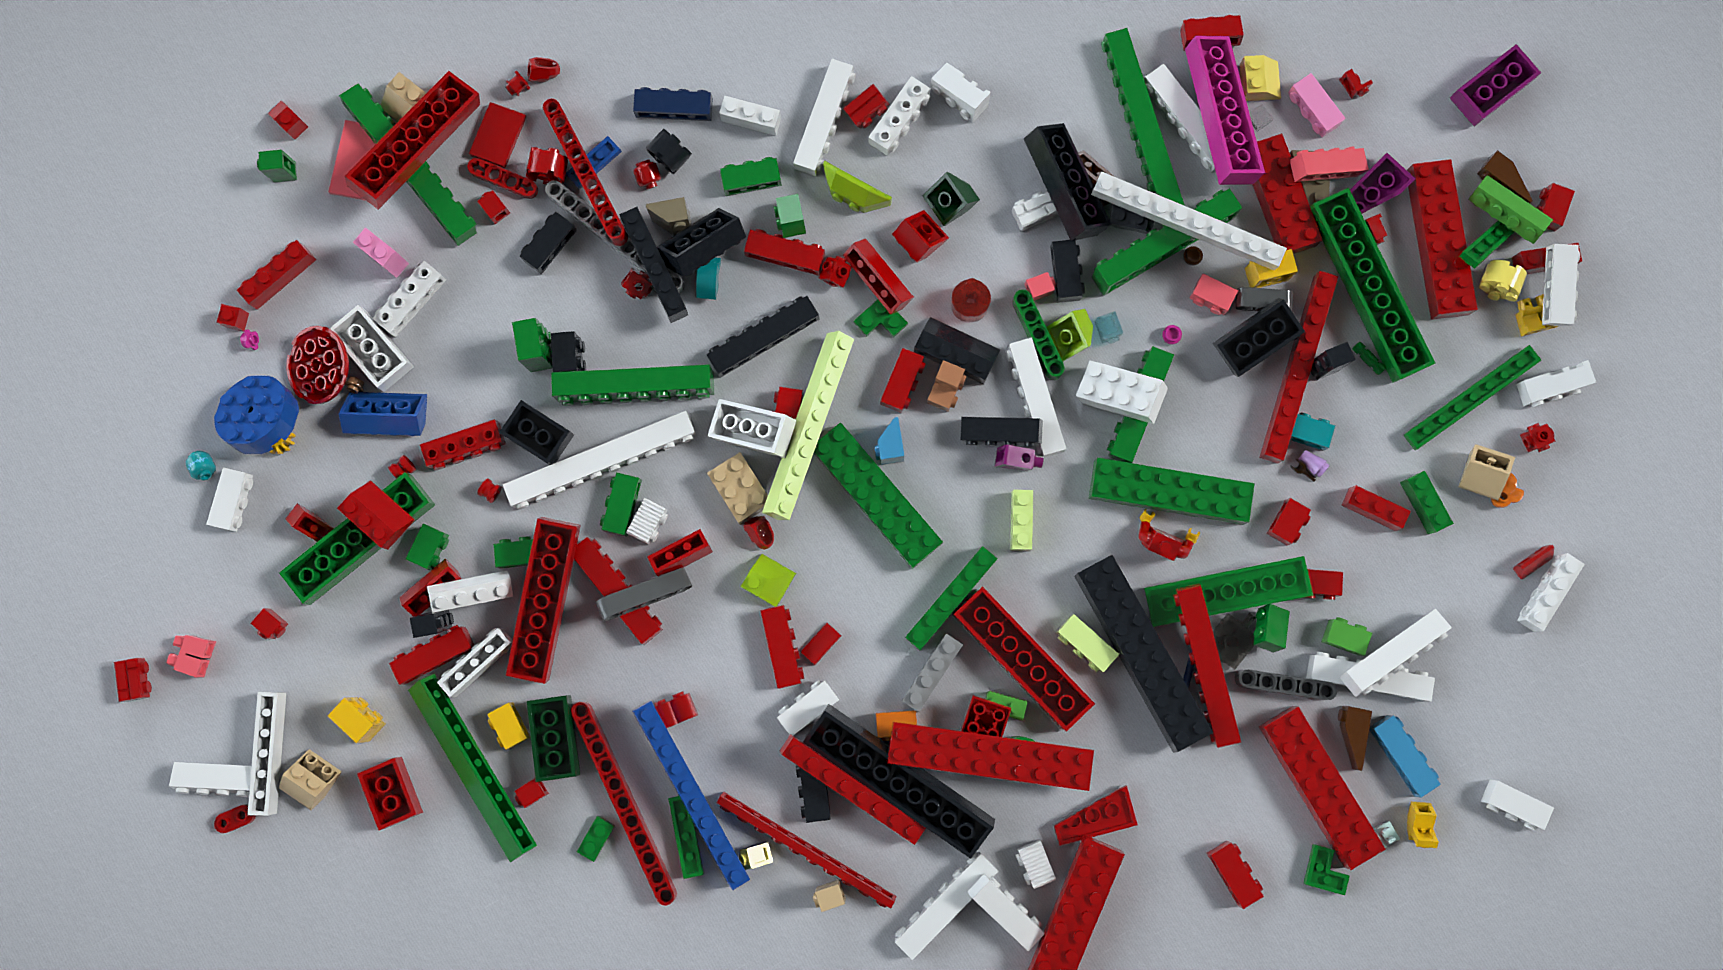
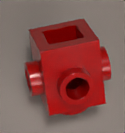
[819,256,852,288]
[621,268,652,300]
[1520,423,1556,453]

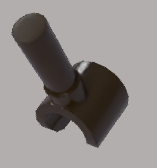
[1290,459,1317,482]

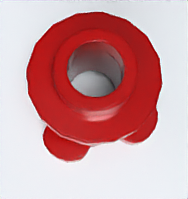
[505,70,530,96]

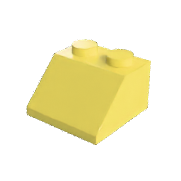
[1239,55,1281,101]

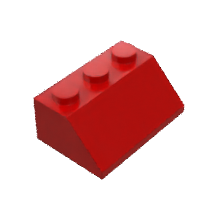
[337,481,415,550]

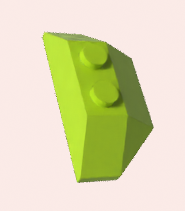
[823,161,892,213]

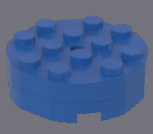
[214,376,299,454]

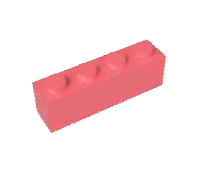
[1290,146,1369,182]

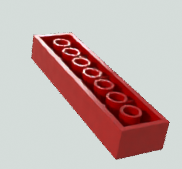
[345,71,480,210]
[1407,159,1478,320]
[506,517,581,684]
[953,586,1095,732]
[1258,706,1386,870]
[1028,834,1125,970]

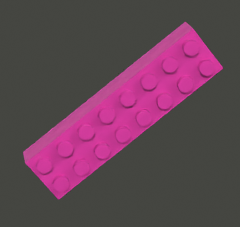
[1185,36,1265,185]

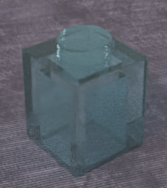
[1095,311,1123,344]

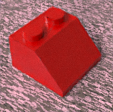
[892,210,949,263]

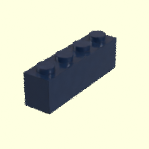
[633,87,713,121]

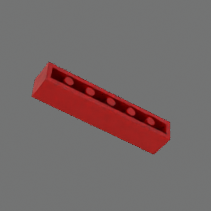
[574,537,663,645]

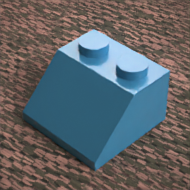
[874,417,904,465]

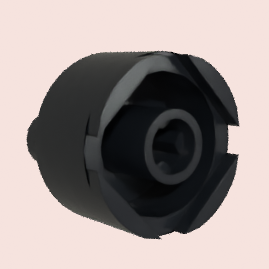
[646,128,692,175]

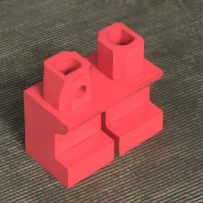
[166,635,216,677]

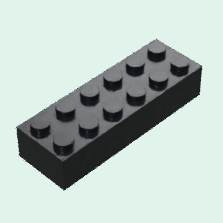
[1024,123,1112,241]

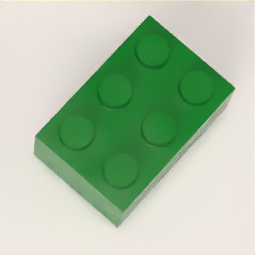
[512,318,553,372]

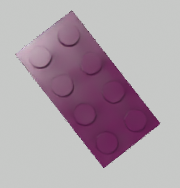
[1450,44,1541,127]

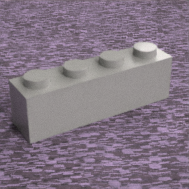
[902,634,963,712]

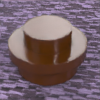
[1183,246,1203,266]

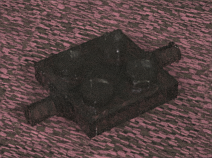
[1213,613,1256,670]

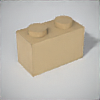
[813,879,846,912]

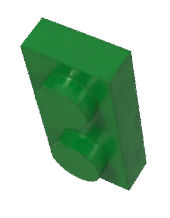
[577,816,615,862]

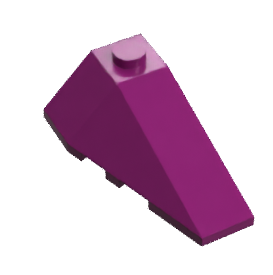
[1350,153,1415,214]

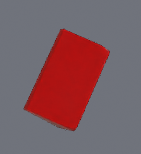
[1513,545,1554,579]
[801,623,842,665]

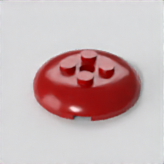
[286,326,349,404]

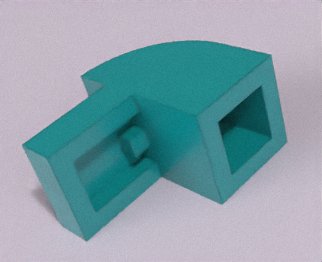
[696,257,721,300]

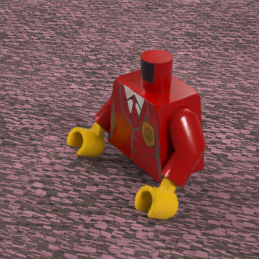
[1139,509,1200,561]

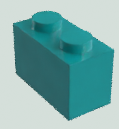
[1290,413,1336,451]

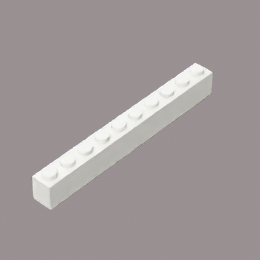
[1091,171,1287,270]
[502,411,697,510]

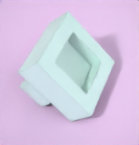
[1373,820,1400,848]

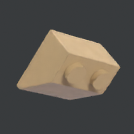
[381,72,426,122]

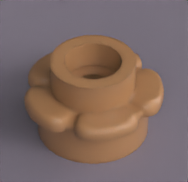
[345,377,364,394]

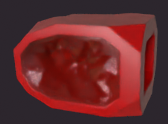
[527,57,560,82]
[743,516,774,550]

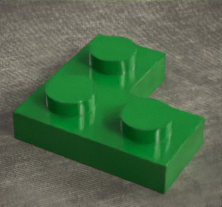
[853,299,908,337]
[1303,844,1350,896]

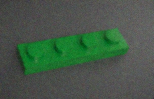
[1459,221,1515,269]
[668,796,704,879]

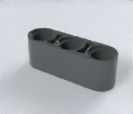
[1236,287,1293,312]

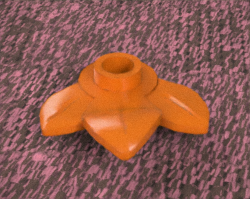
[1491,473,1524,508]

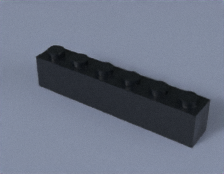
[619,207,688,323]
[706,296,820,378]

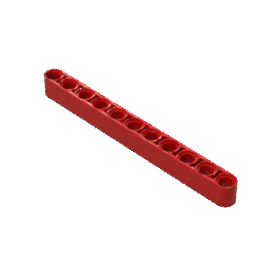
[571,702,677,906]

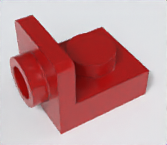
[1339,69,1373,99]

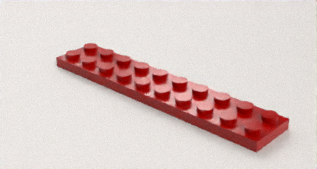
[887,722,1094,791]

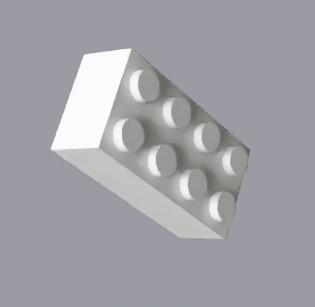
[329,305,414,392]
[1076,360,1168,424]
[708,399,796,458]

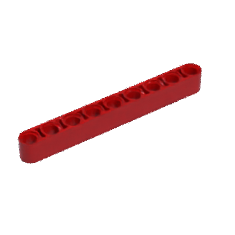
[543,98,628,246]

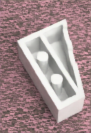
[931,63,991,122]
[1516,360,1597,407]

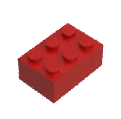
[357,757,423,831]

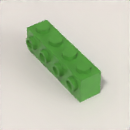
[1468,175,1553,244]

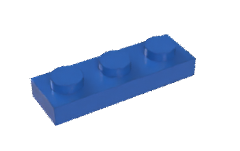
[566,136,622,189]

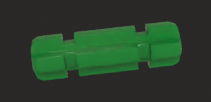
[1352,342,1386,375]

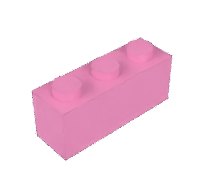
[1288,73,1346,137]

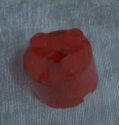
[951,278,991,322]

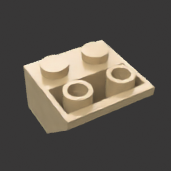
[1458,444,1515,500]
[279,749,342,810]

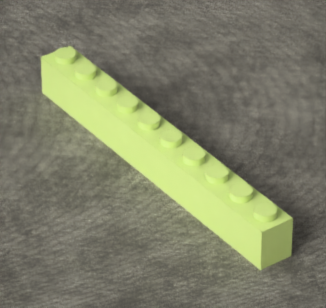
[762,331,854,520]

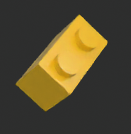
[487,702,531,750]

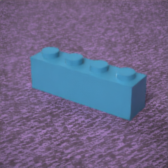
[1369,715,1441,798]

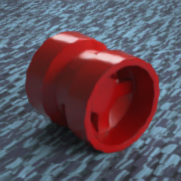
[388,455,417,479]

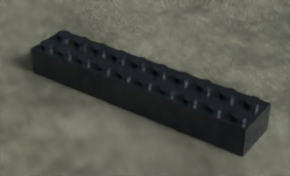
[1074,555,1213,753]
[803,704,995,859]

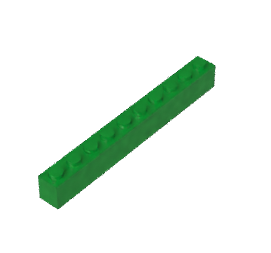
[1101,28,1185,206]
[339,83,477,246]
[408,673,537,863]

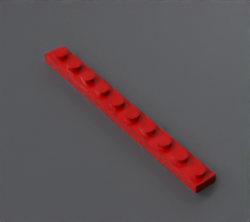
[716,792,896,909]

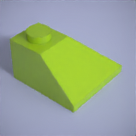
[1046,309,1093,362]
[741,554,796,607]

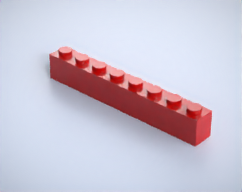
[1173,584,1241,748]
[779,734,926,845]

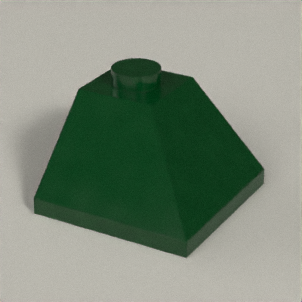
[922,172,980,226]

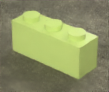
[1010,489,1033,551]
[1056,614,1119,673]

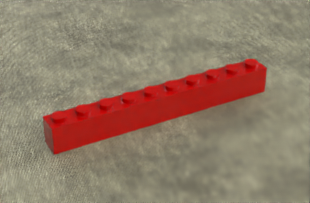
[1259,271,1339,464]

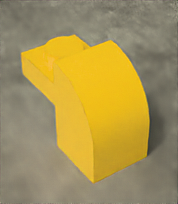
[1407,801,1439,848]

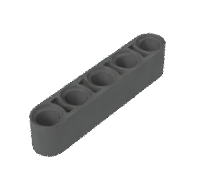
[596,568,692,621]
[1235,669,1337,700]

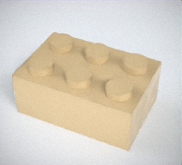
[707,452,768,525]

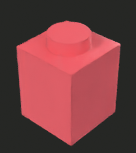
[1024,272,1056,301]

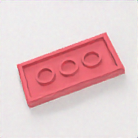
[328,120,376,200]

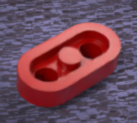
[214,804,256,833]

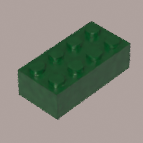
[527,695,580,782]

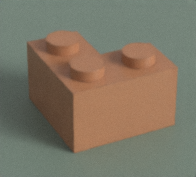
[927,360,967,412]

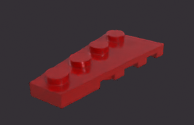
[1053,785,1138,846]

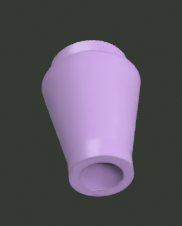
[1299,450,1330,478]

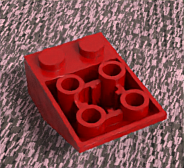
[960,695,1012,737]

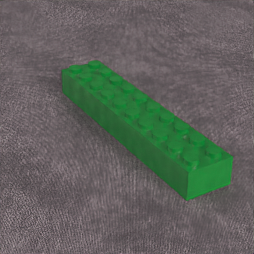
[1310,187,1436,383]

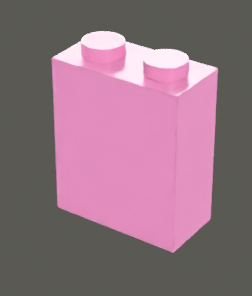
[353,227,409,278]

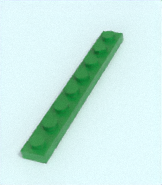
[1403,345,1542,450]

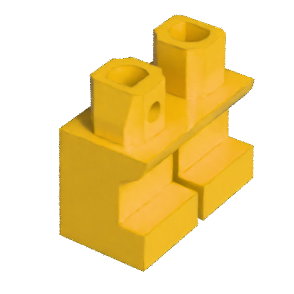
[1515,294,1559,337]

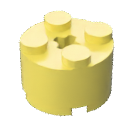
[1479,260,1527,302]

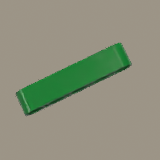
[1012,289,1065,380]

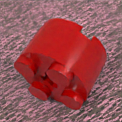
[526,147,568,185]

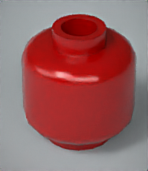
[633,159,661,190]

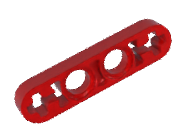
[467,158,538,199]

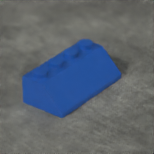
[338,392,427,436]

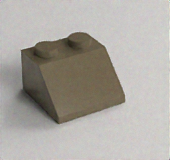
[646,197,692,236]

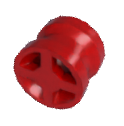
[477,478,502,503]

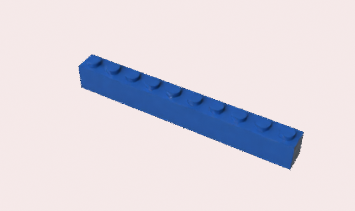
[632,701,750,890]

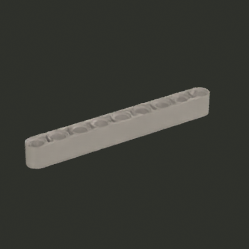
[545,181,684,294]

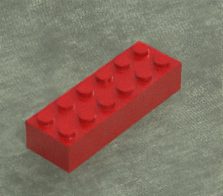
[1252,134,1323,254]

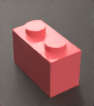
[1189,273,1238,315]

